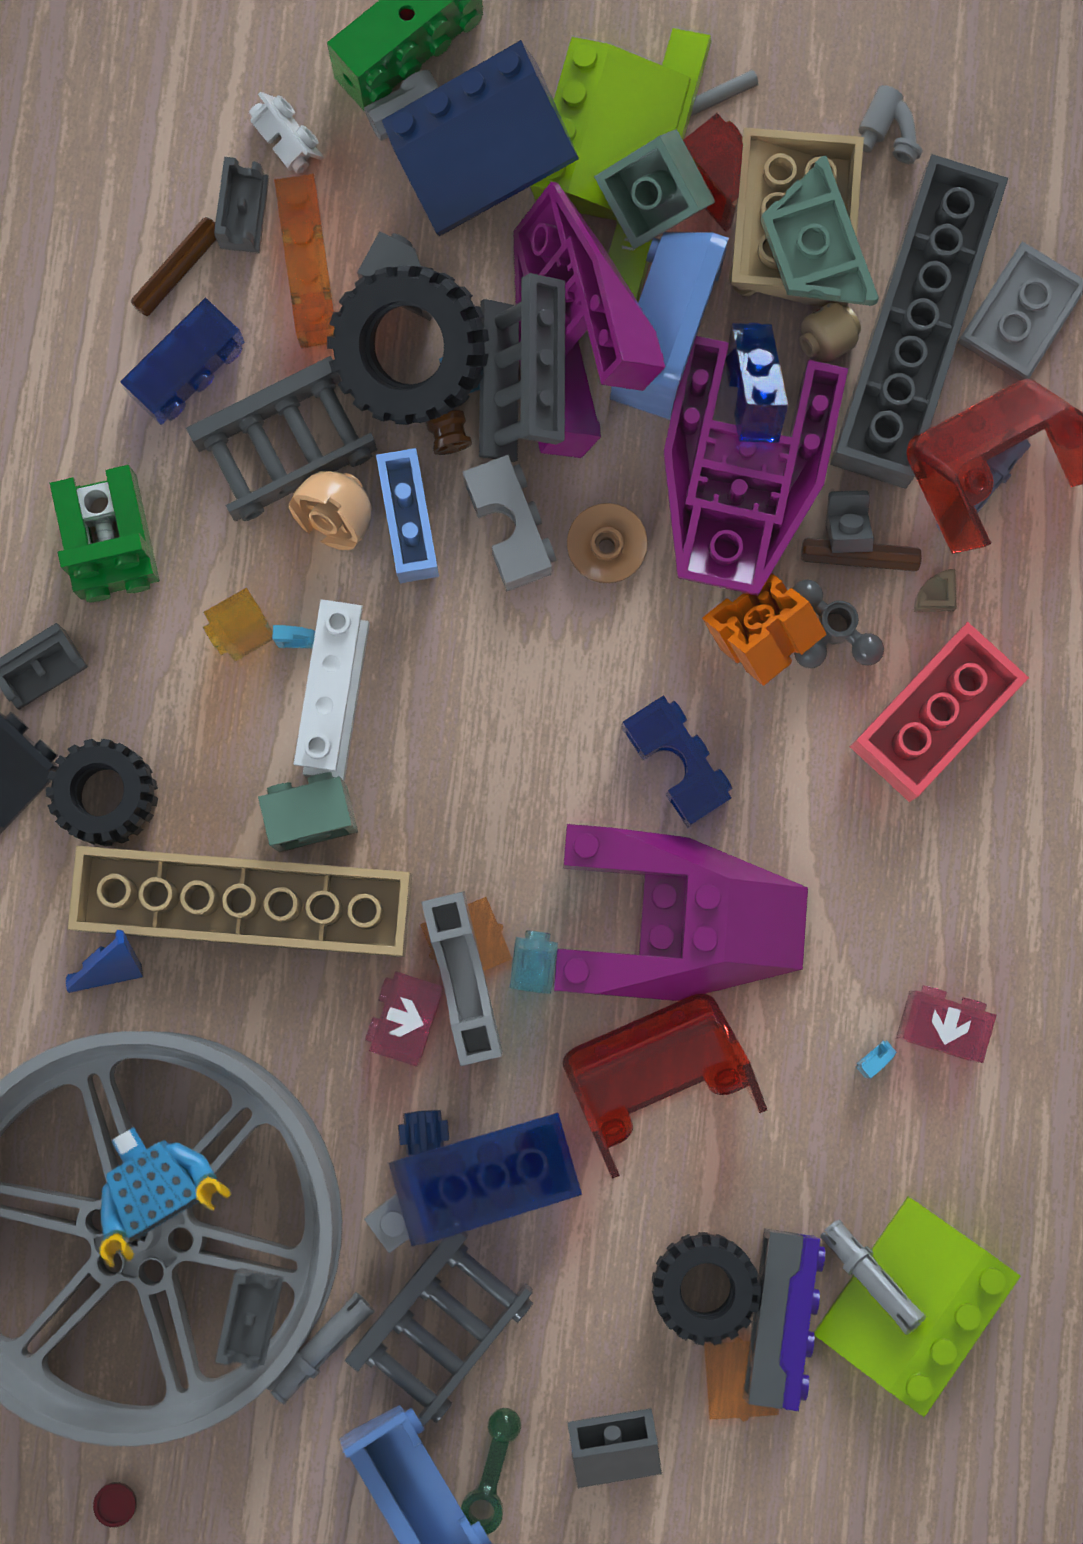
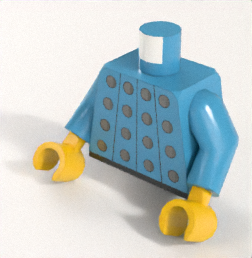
[100,1128,230,1267]

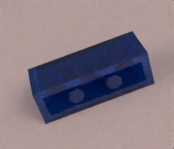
[120,297,245,425]

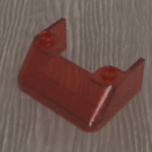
[907,379,1083,554]
[562,994,767,1179]

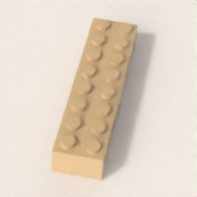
[68,846,412,957]

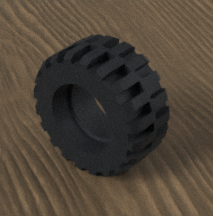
[327,266,489,425]

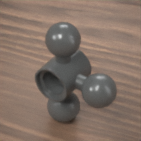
[792,580,884,668]

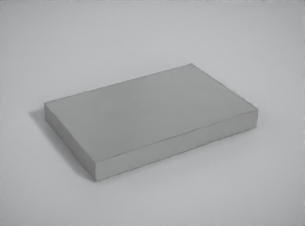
[958,241,1083,384]

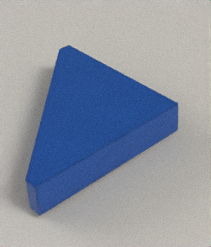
[66,930,143,993]

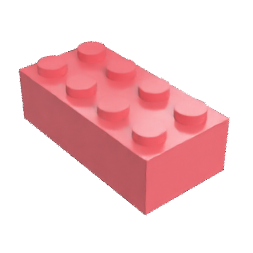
[850,622,1029,802]

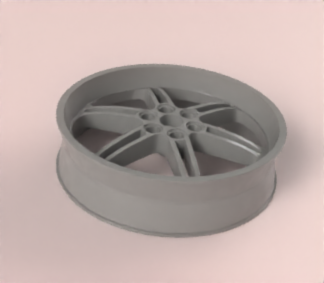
[0,1031,342,1446]

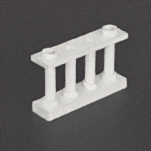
[294,599,370,781]

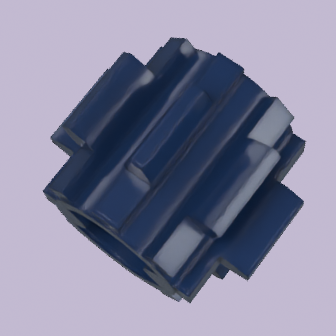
[398,1110,449,1155]

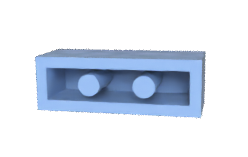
[376,448,439,583]

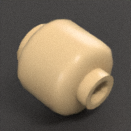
[799,303,861,363]

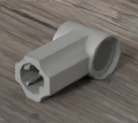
[364,70,439,141]

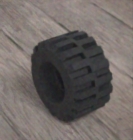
[46,739,158,846]
[652,1232,761,1345]

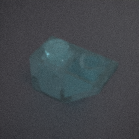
[510,930,558,995]

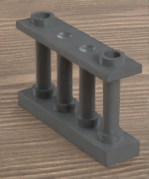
[479,273,565,462]
[186,355,377,522]
[345,1224,533,1427]

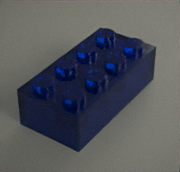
[388,1113,582,1246]

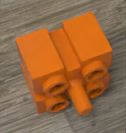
[702,573,827,686]

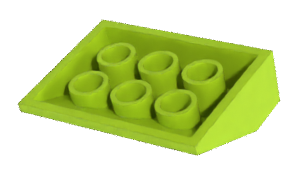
[530,37,691,221]
[814,1196,1021,1417]

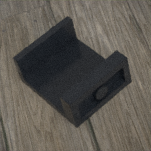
[0,712,59,834]

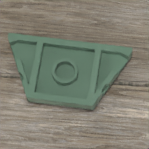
[760,155,879,306]

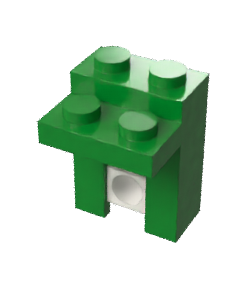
[49,465,160,603]

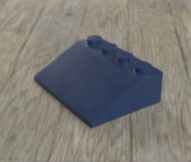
[382,40,579,237]

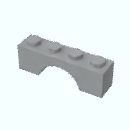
[422,891,503,1066]

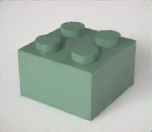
[594,129,716,249]
[258,772,359,852]

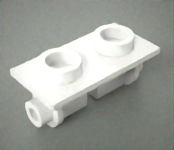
[249,92,324,174]

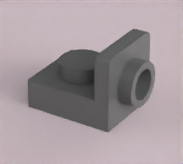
[826,490,874,553]

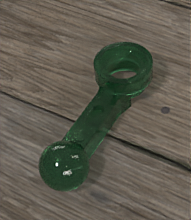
[461,1408,521,1534]

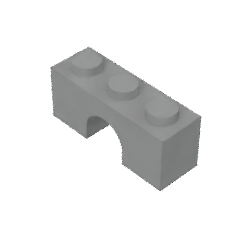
[463,455,556,591]

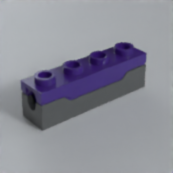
[743,1228,825,1412]

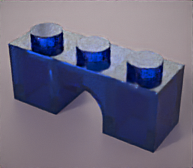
[725,322,788,443]
[621,695,733,828]

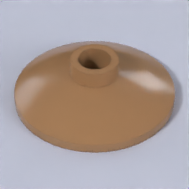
[567,503,648,583]

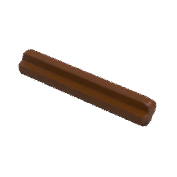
[131,217,217,316]
[801,538,922,572]

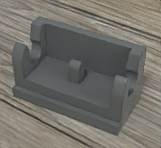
[214,157,269,253]
[0,623,88,710]
[215,1268,284,1369]

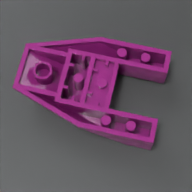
[513,181,665,458]
[663,336,848,596]
[554,824,808,1001]

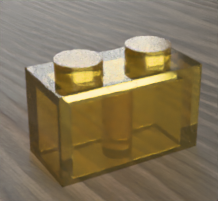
[203,587,273,661]

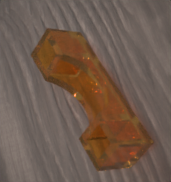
[274,174,336,348]

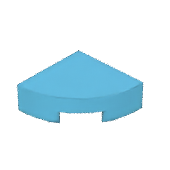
[272,625,315,648]
[855,1040,897,1079]

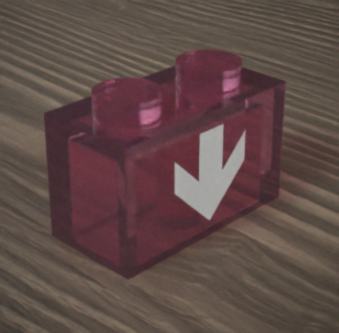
[365,971,444,1067]
[896,985,997,1063]

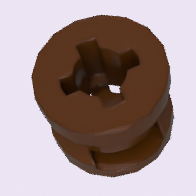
[426,410,472,455]

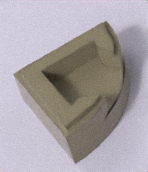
[914,569,957,612]

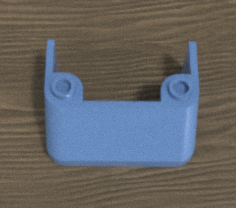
[610,232,729,420]
[339,1405,492,1544]

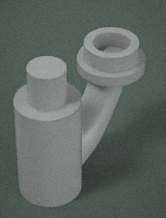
[858,85,923,164]

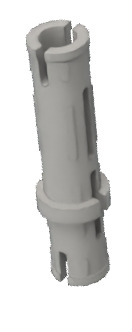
[820,1220,926,1335]
[267,1292,375,1404]

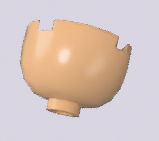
[289,471,372,550]

